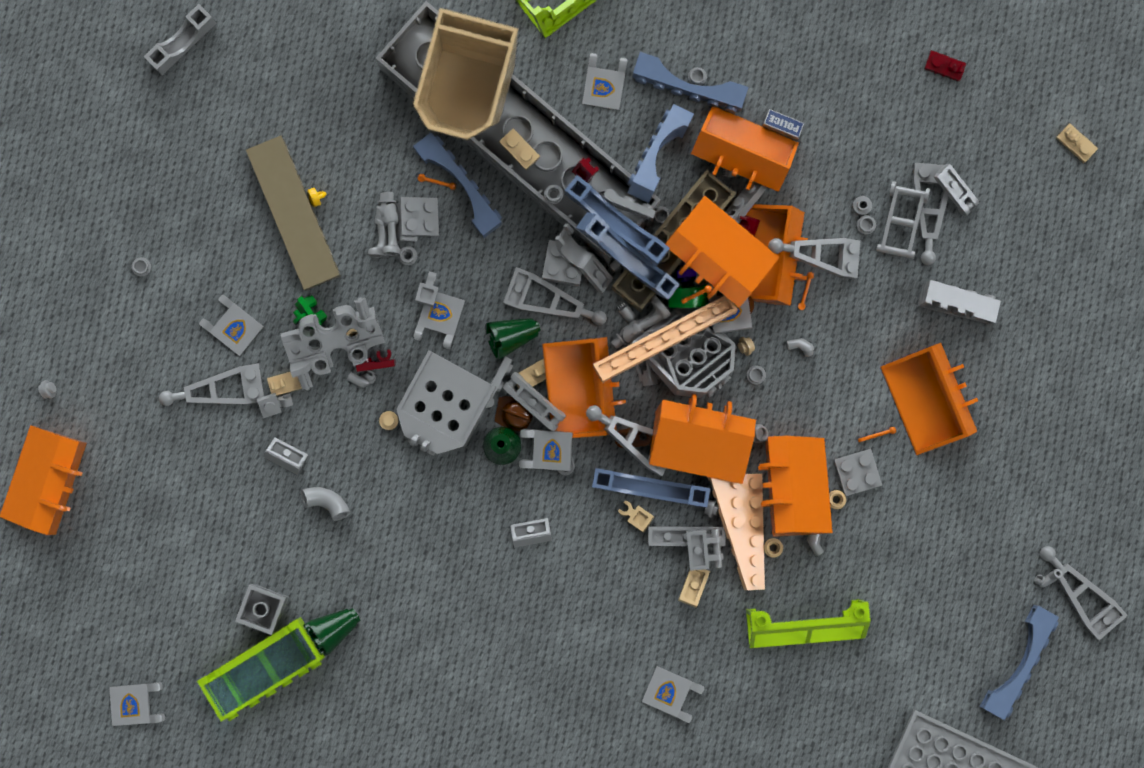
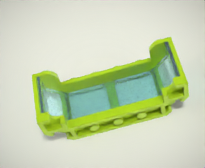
[197,617,325,722]

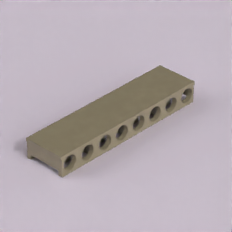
[246,135,341,291]
[611,170,736,312]

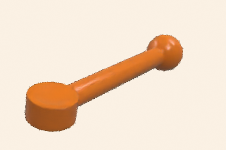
[418,174,456,190]
[798,272,814,310]
[681,285,712,304]
[858,427,896,442]

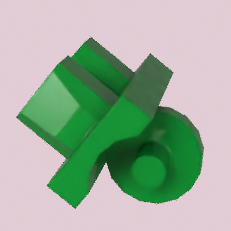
[293,295,327,329]

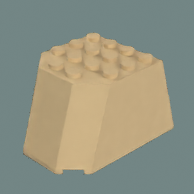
[414,8,518,140]

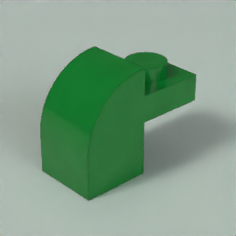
[669,285,709,308]

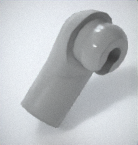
[786,338,814,357]
[347,371,376,388]
[807,534,824,556]
[1034,569,1063,588]

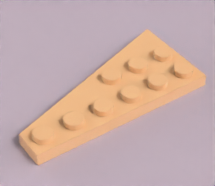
[707,474,765,590]

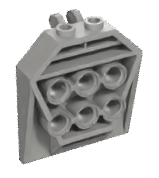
[631,307,736,398]
[396,350,496,456]

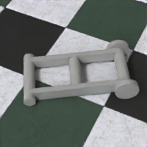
[876,181,931,259]

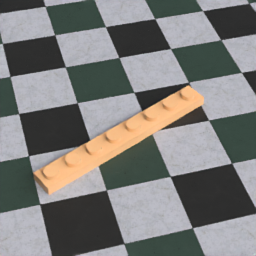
[593,296,738,383]

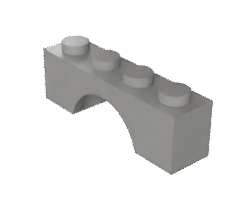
[144,4,217,75]

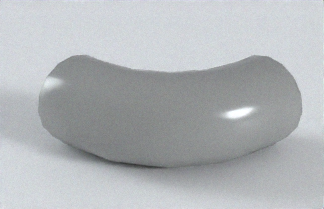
[301,487,351,521]

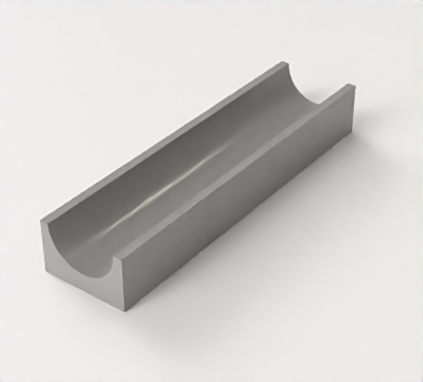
[375,1,661,264]

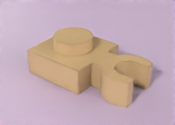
[618,501,654,533]

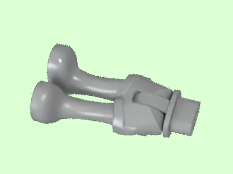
[368,192,401,258]
[611,295,671,349]

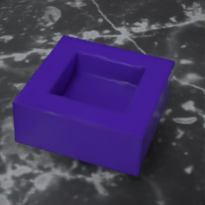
[676,269,697,283]

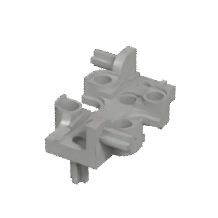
[281,297,385,390]

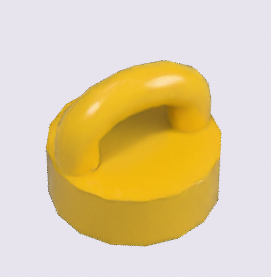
[307,188,327,207]

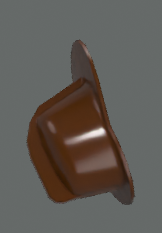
[494,396,533,431]

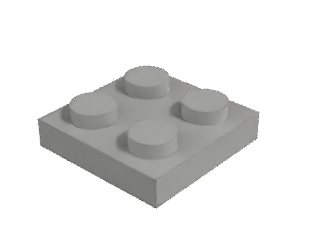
[399,197,439,237]
[834,449,882,496]

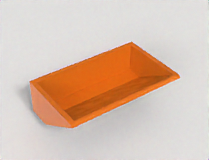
[691,107,799,192]
[665,196,780,308]
[746,204,808,306]
[542,337,626,438]
[881,343,978,455]
[649,393,756,484]
[0,425,87,535]
[758,436,833,537]

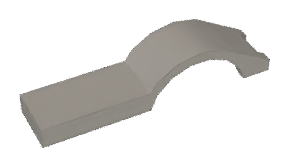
[555,224,613,293]

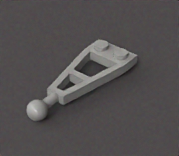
[913,163,953,265]
[768,238,860,279]
[503,267,607,326]
[159,363,264,406]
[586,405,666,476]
[1040,546,1128,641]

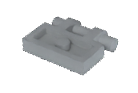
[686,528,724,571]

